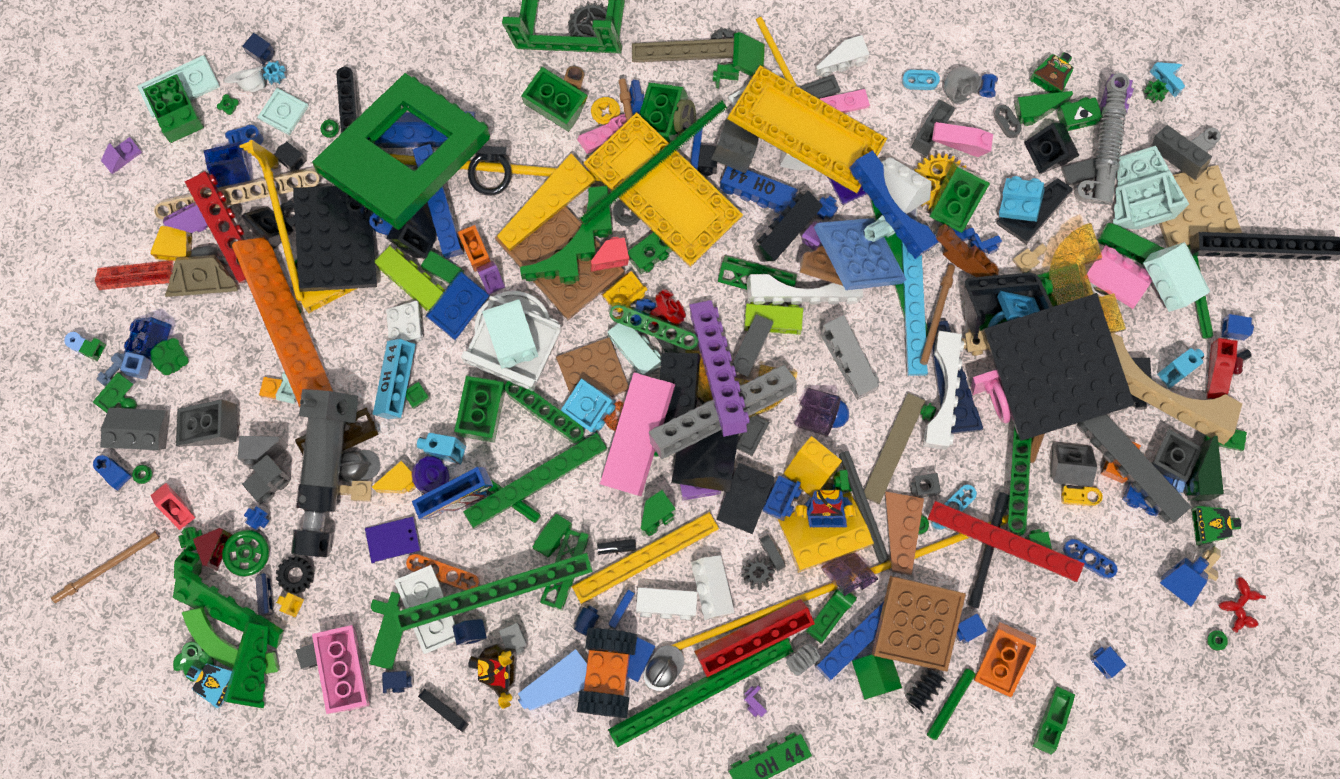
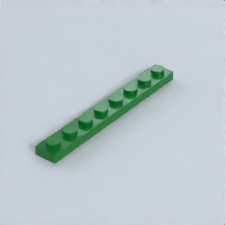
[463,433,607,529]

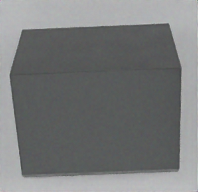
[1152,429,1202,482]

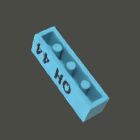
[373,339,415,419]

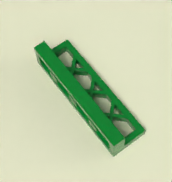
[718,255,798,290]
[540,530,590,611]

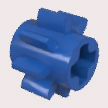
[817,196,839,220]
[244,506,269,530]

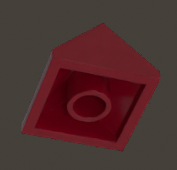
[193,528,233,571]

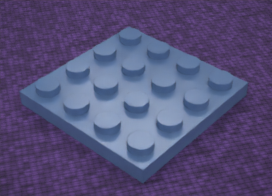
[814,218,907,290]

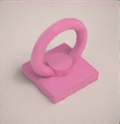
[970,370,1011,424]

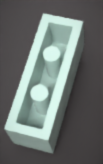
[607,321,661,376]

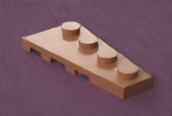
[885,491,924,575]

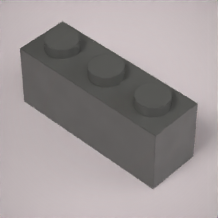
[1151,125,1212,180]

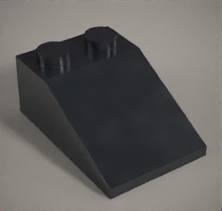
[716,463,775,535]

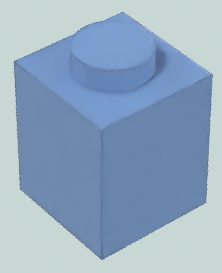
[120,352,151,380]

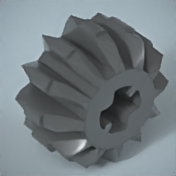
[741,556,775,591]

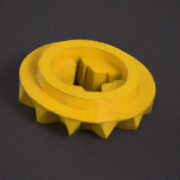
[591,97,620,125]

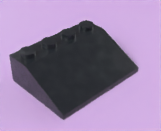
[671,430,739,492]

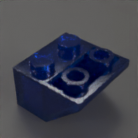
[203,142,252,188]
[124,317,172,361]

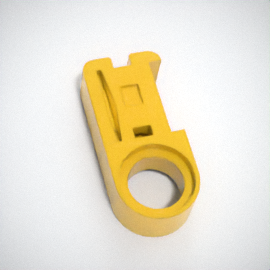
[1061,485,1103,506]

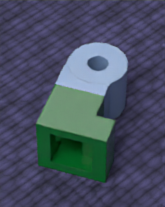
[64,332,106,362]

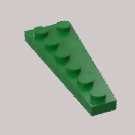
[173,566,284,649]

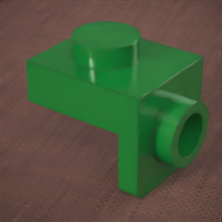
[713,64,739,88]
[834,470,852,492]

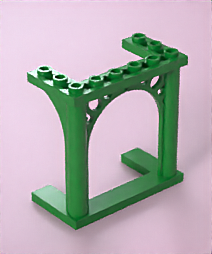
[502,0,625,54]

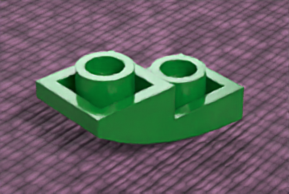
[533,514,572,558]

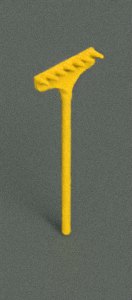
[240,140,304,301]

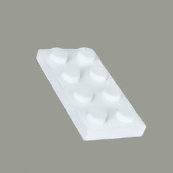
[394,565,456,654]

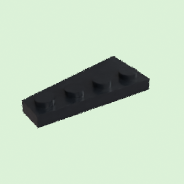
[996,178,1073,245]

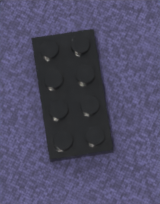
[660,353,700,424]

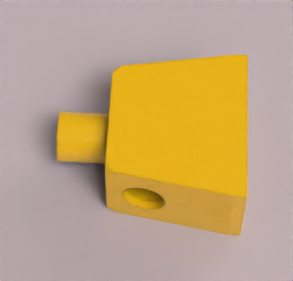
[150,226,192,261]

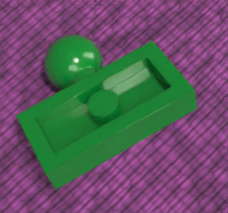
[93,372,137,413]

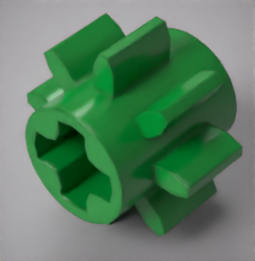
[1143,79,1169,103]
[178,527,203,551]

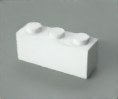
[691,555,735,620]
[636,588,697,621]

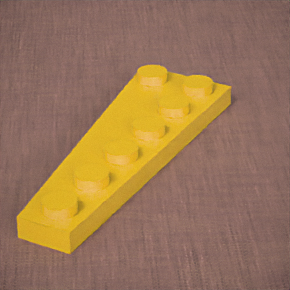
[497,153,595,251]

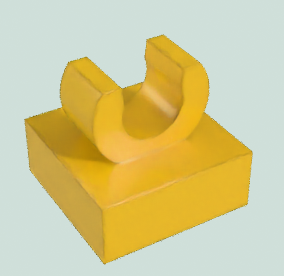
[276,593,304,618]

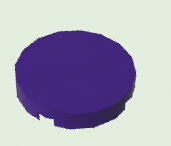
[412,456,450,494]

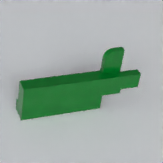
[369,592,404,671]

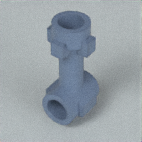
[96,352,125,386]

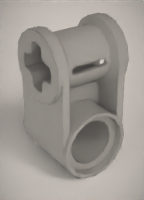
[1191,128,1221,153]

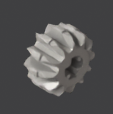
[786,643,821,676]

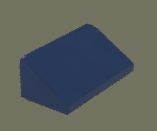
[255,573,273,616]

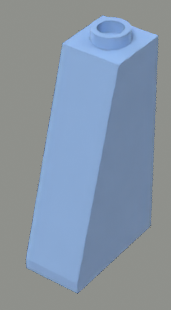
[518,649,587,711]

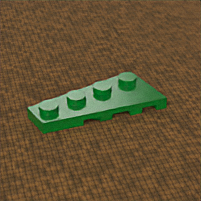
[224,622,268,709]

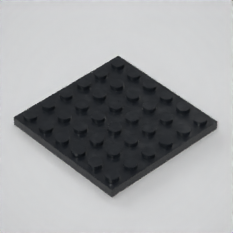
[983,293,1135,441]

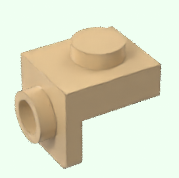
[1201,546,1221,581]

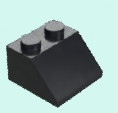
[1024,123,1079,174]

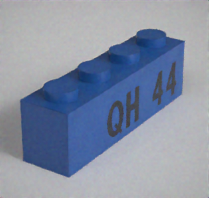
[720,166,798,214]

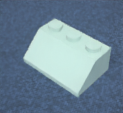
[1143,242,1210,312]

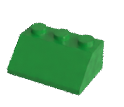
[521,67,588,132]
[639,83,689,144]

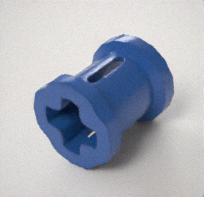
[979,74,998,98]

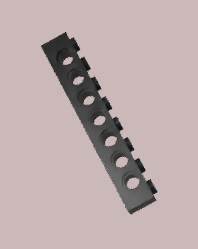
[1190,232,1340,261]

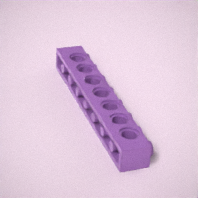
[689,300,749,437]

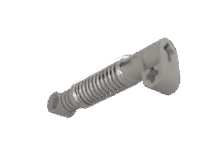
[1074,73,1130,205]

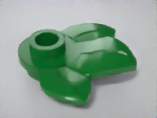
[173,641,214,682]

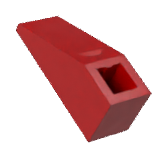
[1206,338,1238,399]

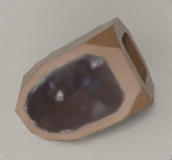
[564,66,584,90]

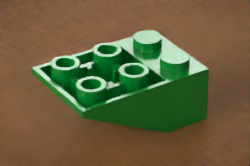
[143,74,204,144]

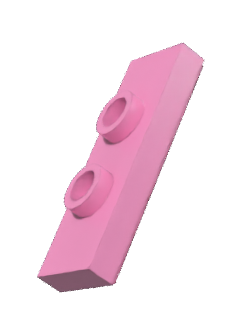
[820,89,870,113]

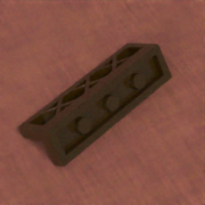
[295,407,379,456]

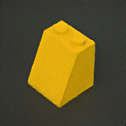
[784,436,842,497]

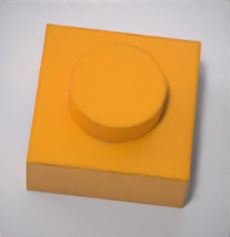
[259,377,283,399]

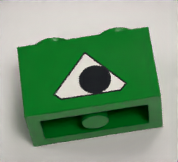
[1057,97,1102,131]

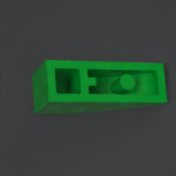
[1014,91,1073,126]

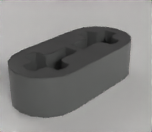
[994,105,1022,138]
[759,534,786,572]

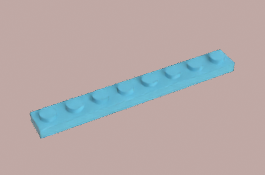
[901,241,928,376]

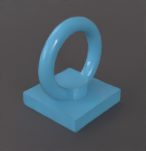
[988,291,1040,327]

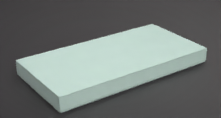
[137,55,220,118]

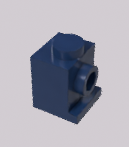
[382,671,413,694]

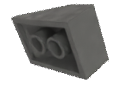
[711,119,759,173]
[176,399,238,447]

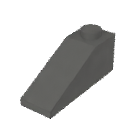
[732,314,774,377]

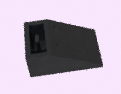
[386,202,436,259]

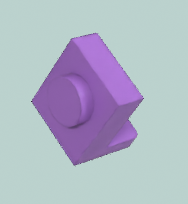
[744,685,767,718]

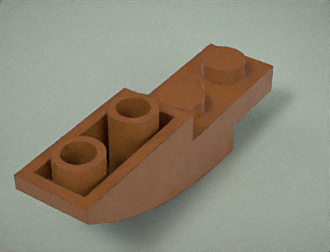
[936,224,999,277]

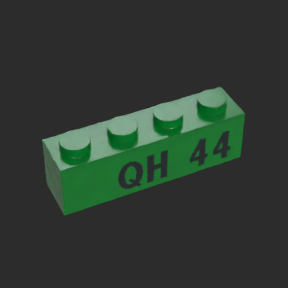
[728,732,812,779]

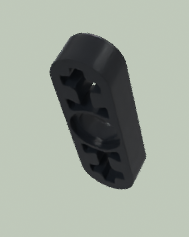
[418,688,469,732]

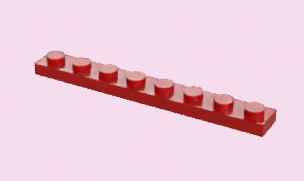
[927,501,1085,582]

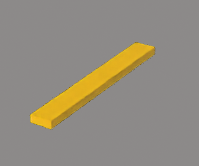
[571,512,719,604]

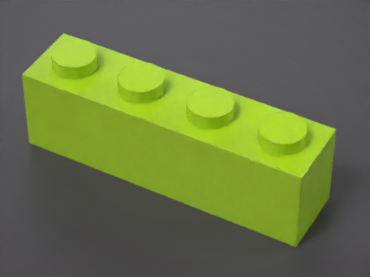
[375,246,445,312]

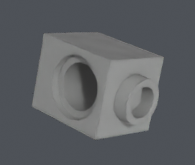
[499,623,528,655]

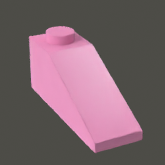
[932,122,993,157]

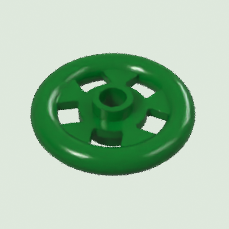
[222,530,269,577]

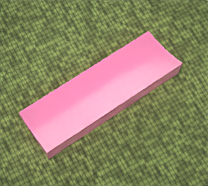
[600,373,675,496]

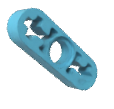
[930,485,977,530]

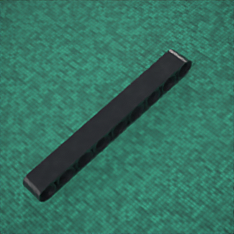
[336,66,367,220]

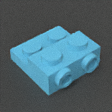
[999,176,1044,222]
[560,379,616,432]

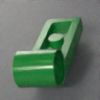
[805,585,857,644]

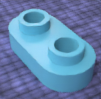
[902,70,940,90]

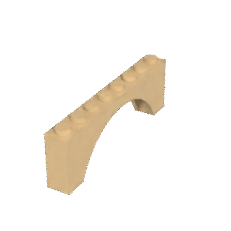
[1110,331,1242,445]

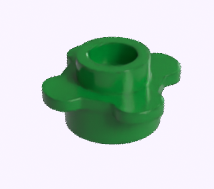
[217,94,239,115]
[1040,278,1053,295]

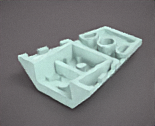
[1113,146,1189,230]

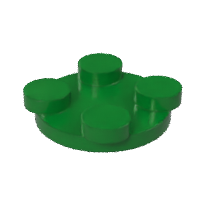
[151,338,188,376]

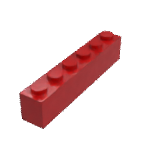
[694,599,815,677]

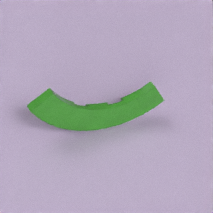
[182,607,279,674]

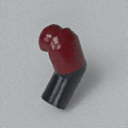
[1233,349,1252,375]

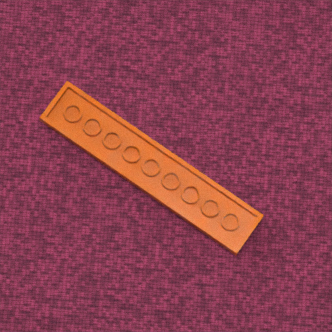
[232,237,333,407]

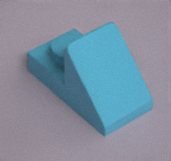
[1150,62,1185,97]

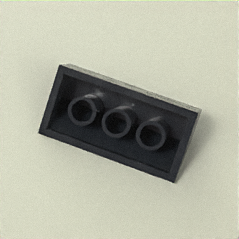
[753,190,823,262]

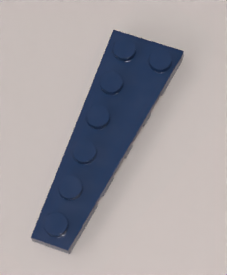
[928,321,983,434]

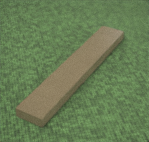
[632,38,734,63]
[864,393,925,504]

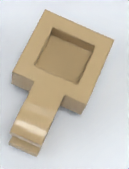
[1012,243,1047,273]
[338,481,372,502]

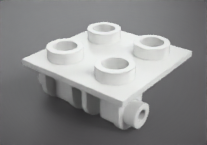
[386,301,423,342]

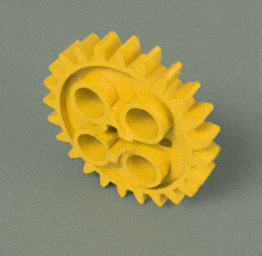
[914,153,967,211]

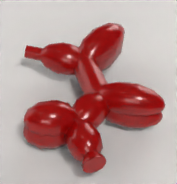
[1218,577,1266,633]

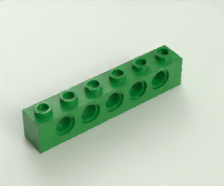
[628,187,720,274]

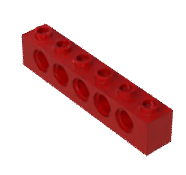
[185,171,247,284]

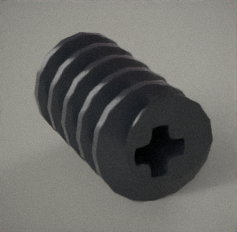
[905,668,947,714]

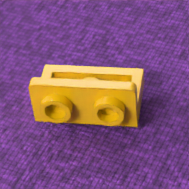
[601,271,648,313]

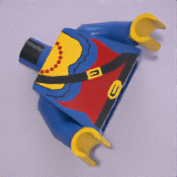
[795,483,857,527]

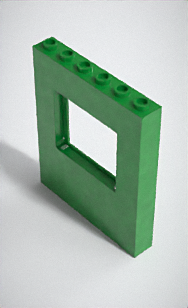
[312,73,490,230]

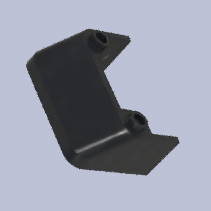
[964,273,1053,339]

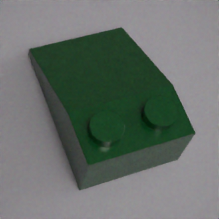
[1184,436,1224,501]

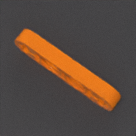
[406,554,480,591]

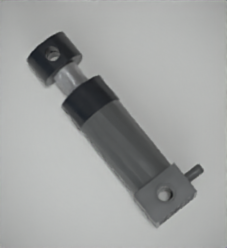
[291,389,358,557]

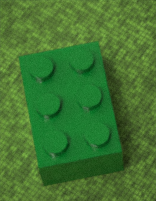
[454,376,505,443]

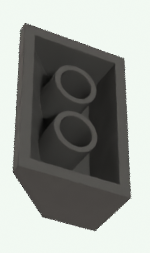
[100,407,168,450]

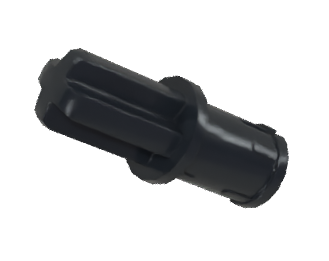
[597,539,637,555]

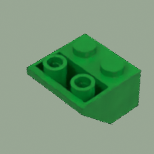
[641,490,676,537]

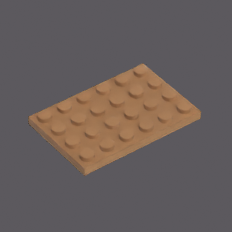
[495,206,625,321]

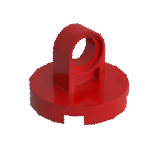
[649,289,686,325]

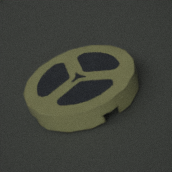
[674,99,696,135]

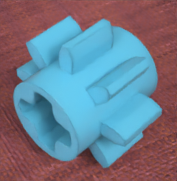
[263,61,286,85]

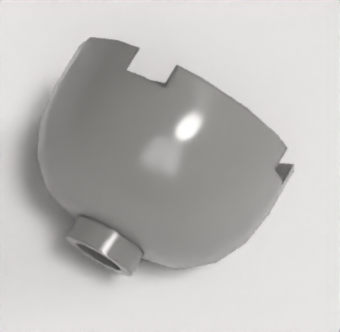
[944,66,982,105]

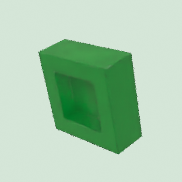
[405,382,430,409]

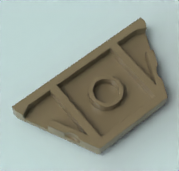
[165,255,239,297]

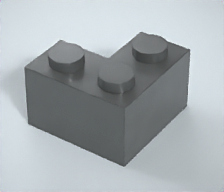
[242,455,291,504]

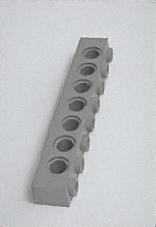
[649,365,797,460]

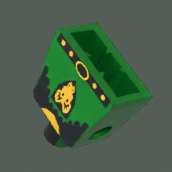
[1191,506,1241,546]

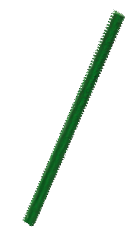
[579,100,727,227]

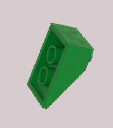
[929,162,990,233]

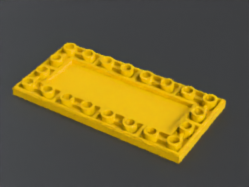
[727,65,887,193]
[584,113,743,267]

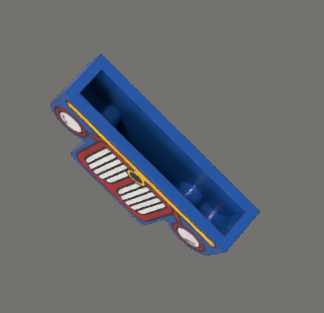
[412,467,493,519]

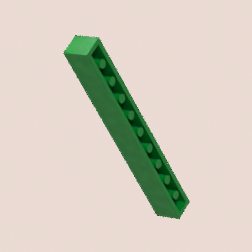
[393,553,593,633]

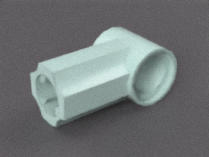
[864,215,896,242]

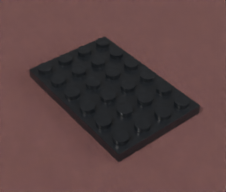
[293,186,377,292]

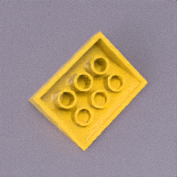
[777,492,874,573]

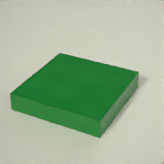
[733,32,765,77]

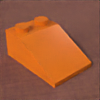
[974,622,1036,698]

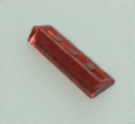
[95,261,173,290]

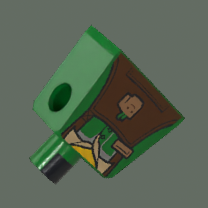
[1030,52,1074,93]

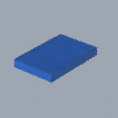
[425,272,490,340]

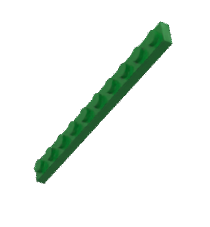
[608,638,794,748]

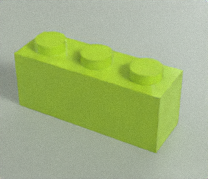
[744,302,803,335]

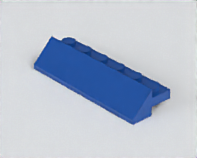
[367,111,475,148]

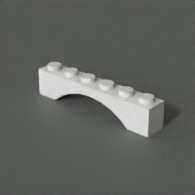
[747,274,863,305]
[923,331,964,450]

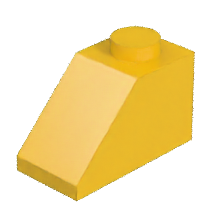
[372,461,416,494]

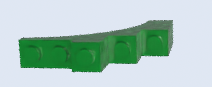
[520,186,612,285]

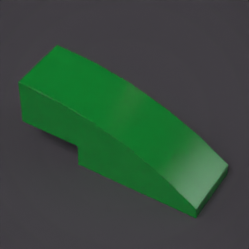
[1032,686,1075,755]

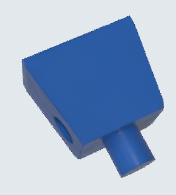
[1160,556,1209,607]

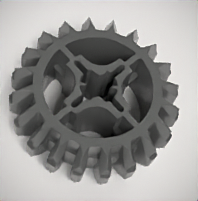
[568,1,607,38]

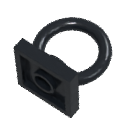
[468,146,512,196]

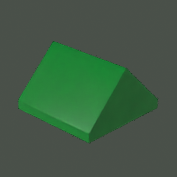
[852,654,902,700]

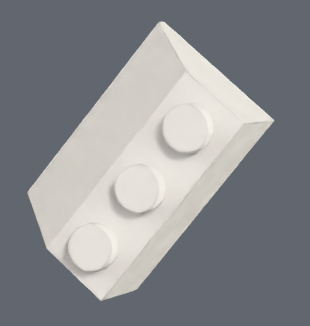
[863,157,931,214]

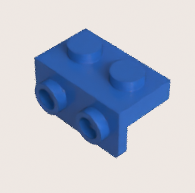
[762,476,802,521]

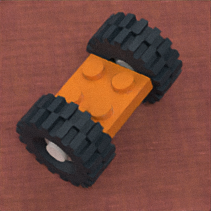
[577,628,637,718]

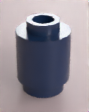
[573,605,600,636]

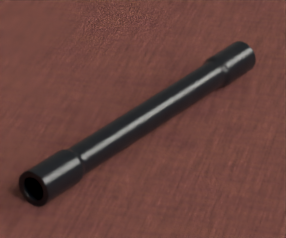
[967,492,1010,609]

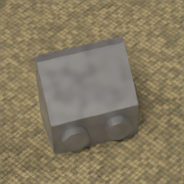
[237,436,288,469]
[1051,442,1098,487]

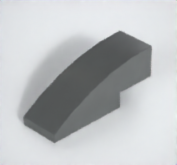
[911,100,956,157]

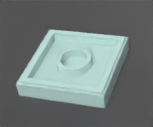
[257,88,309,136]

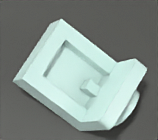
[276,371,296,404]

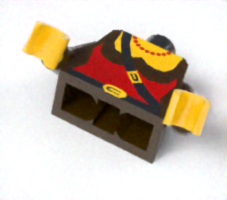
[468,643,516,709]

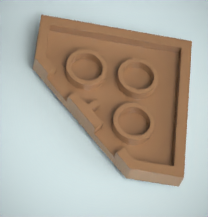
[799,246,843,286]

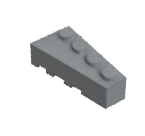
[820,315,880,400]

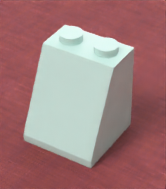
[482,299,539,369]

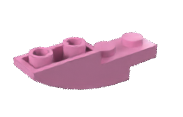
[577,113,640,154]

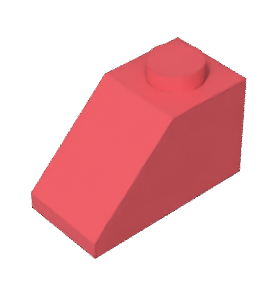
[590,237,629,272]
[150,483,195,530]

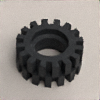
[276,556,314,594]

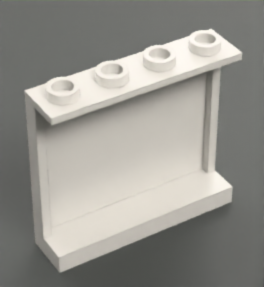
[461,296,562,391]

